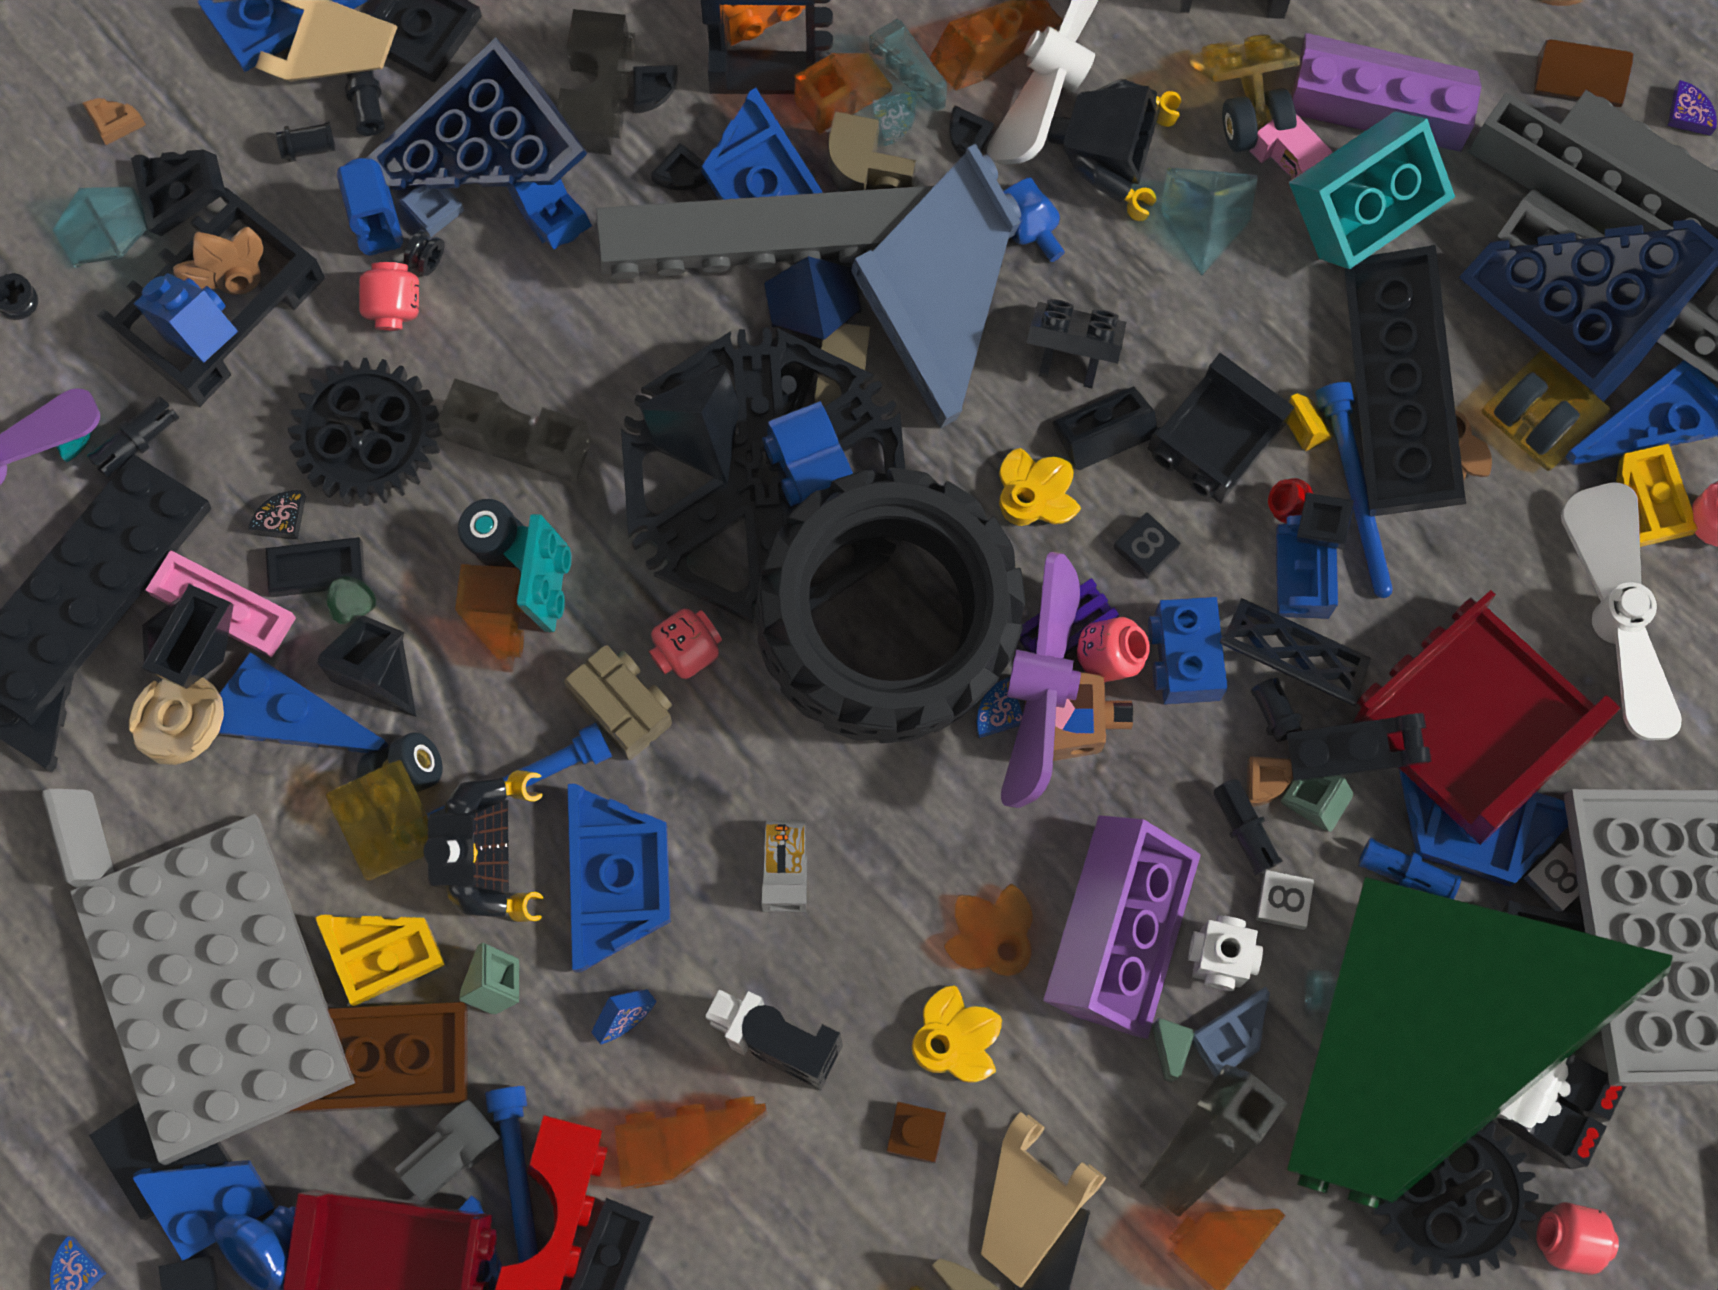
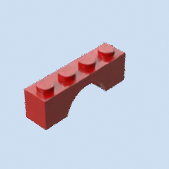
[495,1115,608,1290]

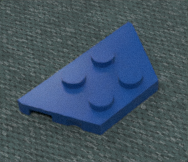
[701,88,823,200]
[1398,768,1568,887]
[568,783,671,973]

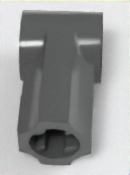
[395,1100,502,1203]

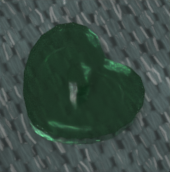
[327,576,376,624]

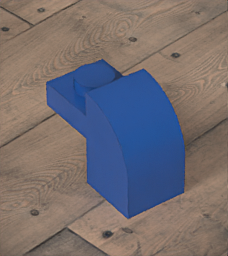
[507,179,592,250]

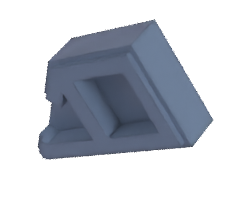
[1192,987,1270,1079]

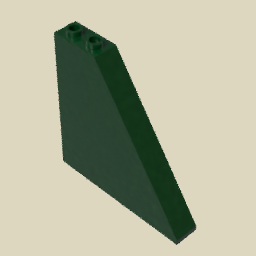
[1287,877,1673,1209]

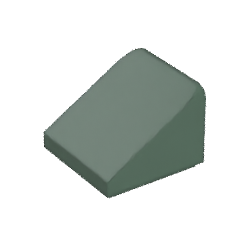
[1281,776,1353,832]
[459,943,519,1015]
[1152,1018,1195,1083]

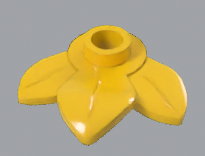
[999,448,1081,526]
[912,986,1002,1083]

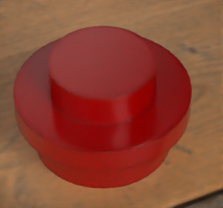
[1268,478,1313,524]

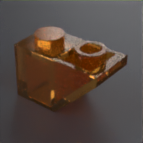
[795,53,893,135]
[455,564,525,672]

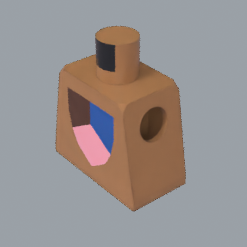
[1024,672,1133,761]

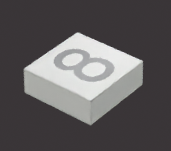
[1523,843,1579,912]
[1256,870,1314,930]

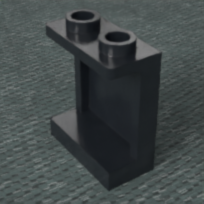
[1147,353,1294,504]

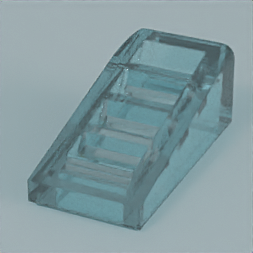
[869,18,947,111]

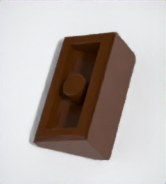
[1534,39,1634,107]

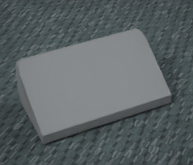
[42,789,114,888]

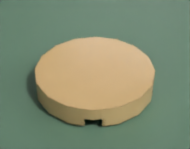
[129,677,224,765]

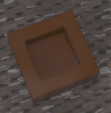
[886,1101,946,1164]

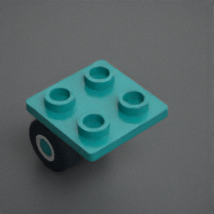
[458,499,571,632]

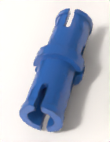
[1358,837,1462,899]

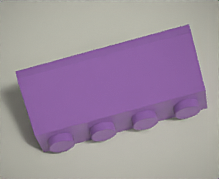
[1291,33,1481,152]
[1043,816,1201,1039]

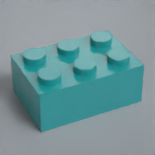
[1289,111,1455,269]

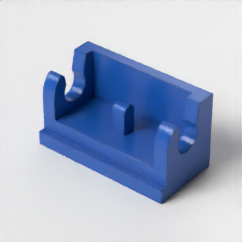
[1276,515,1338,619]

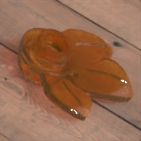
[944,884,1033,976]

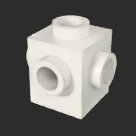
[1188,916,1263,991]

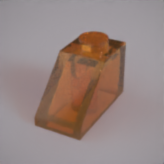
[1167,1209,1286,1290]

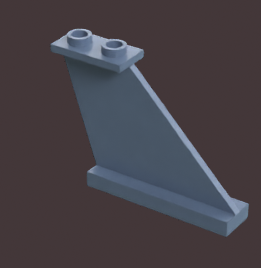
[851,144,1021,428]

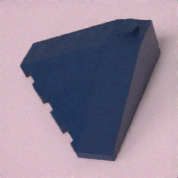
[366,37,588,190]
[1459,219,1718,402]

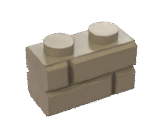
[563,645,672,760]

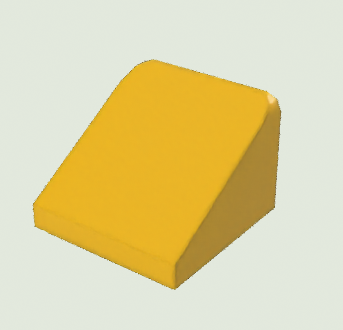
[1287,393,1333,452]

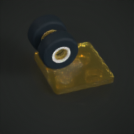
[1189,35,1300,152]
[1482,350,1610,471]
[326,732,443,881]

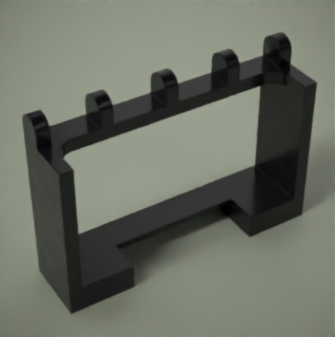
[700,0,833,95]
[97,187,326,407]

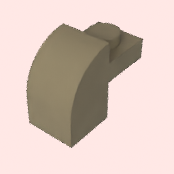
[829,111,916,192]

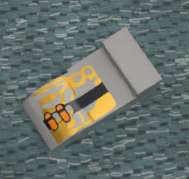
[761,820,807,912]

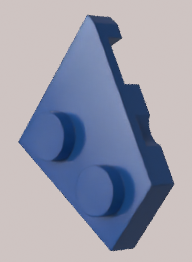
[133,1160,275,1261]

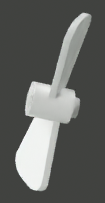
[987,0,1099,164]
[1561,483,1681,740]

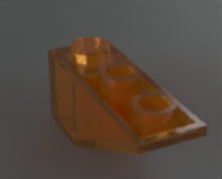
[928,0,1063,91]
[614,1096,768,1190]

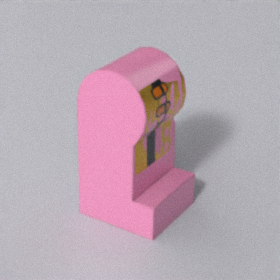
[1250,114,1333,180]

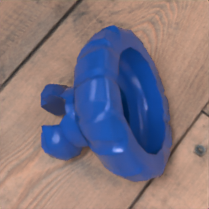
[214,1206,296,1290]

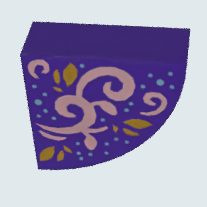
[1668,80,1717,136]

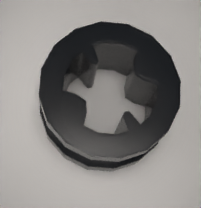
[403,229,445,276]
[0,273,38,320]

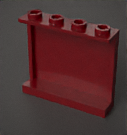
[1352,590,1621,845]
[283,1190,496,1290]

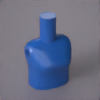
[1003,177,1065,262]

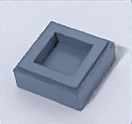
[399,186,465,238]

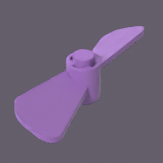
[0,388,100,485]
[1001,552,1081,808]

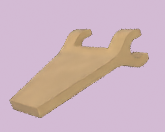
[255,0,398,82]
[981,1112,1106,1287]

